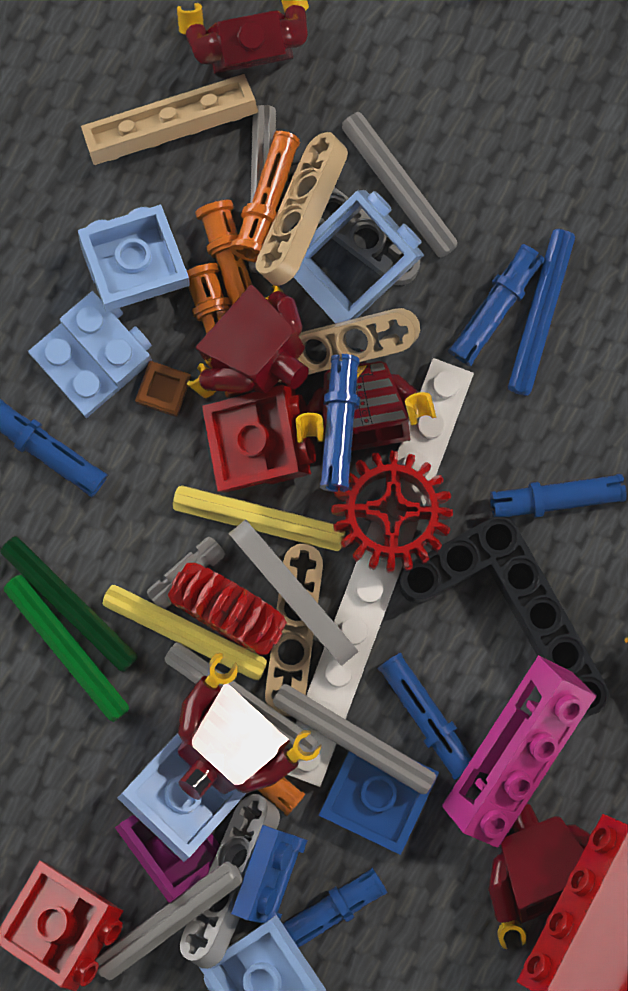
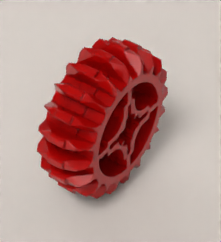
[331,451,453,573]
[168,562,287,655]

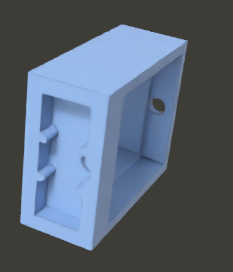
[294,190,424,324]

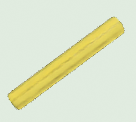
[173,485,345,552]
[102,585,267,680]

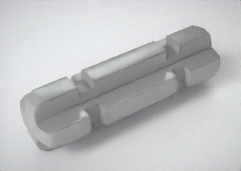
[147,537,225,609]

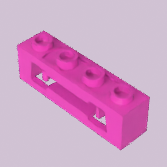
[442,655,596,848]

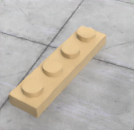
[81,74,258,165]

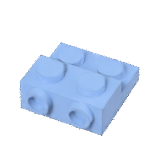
[77,204,190,312]
[28,291,152,418]
[117,733,246,862]
[199,915,326,991]

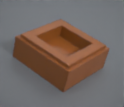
[135,361,192,417]

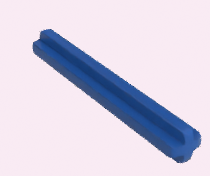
[508,229,575,395]

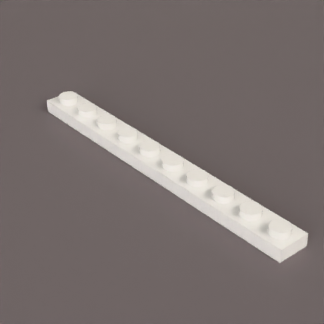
[287,358,474,787]

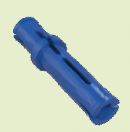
[448,244,545,367]
[320,354,360,492]
[0,399,108,498]
[490,474,626,518]
[377,652,472,780]
[283,867,388,948]

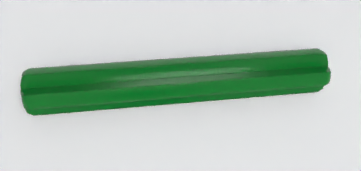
[3,575,129,722]

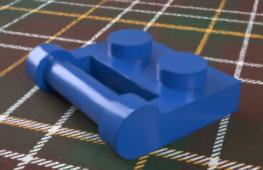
[231,825,308,923]

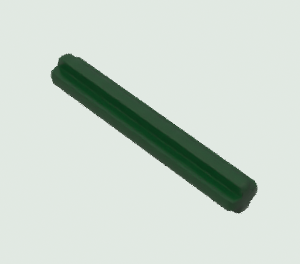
[0,536,138,672]

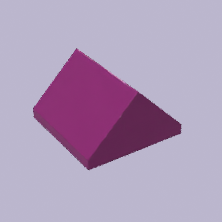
[115,814,220,903]

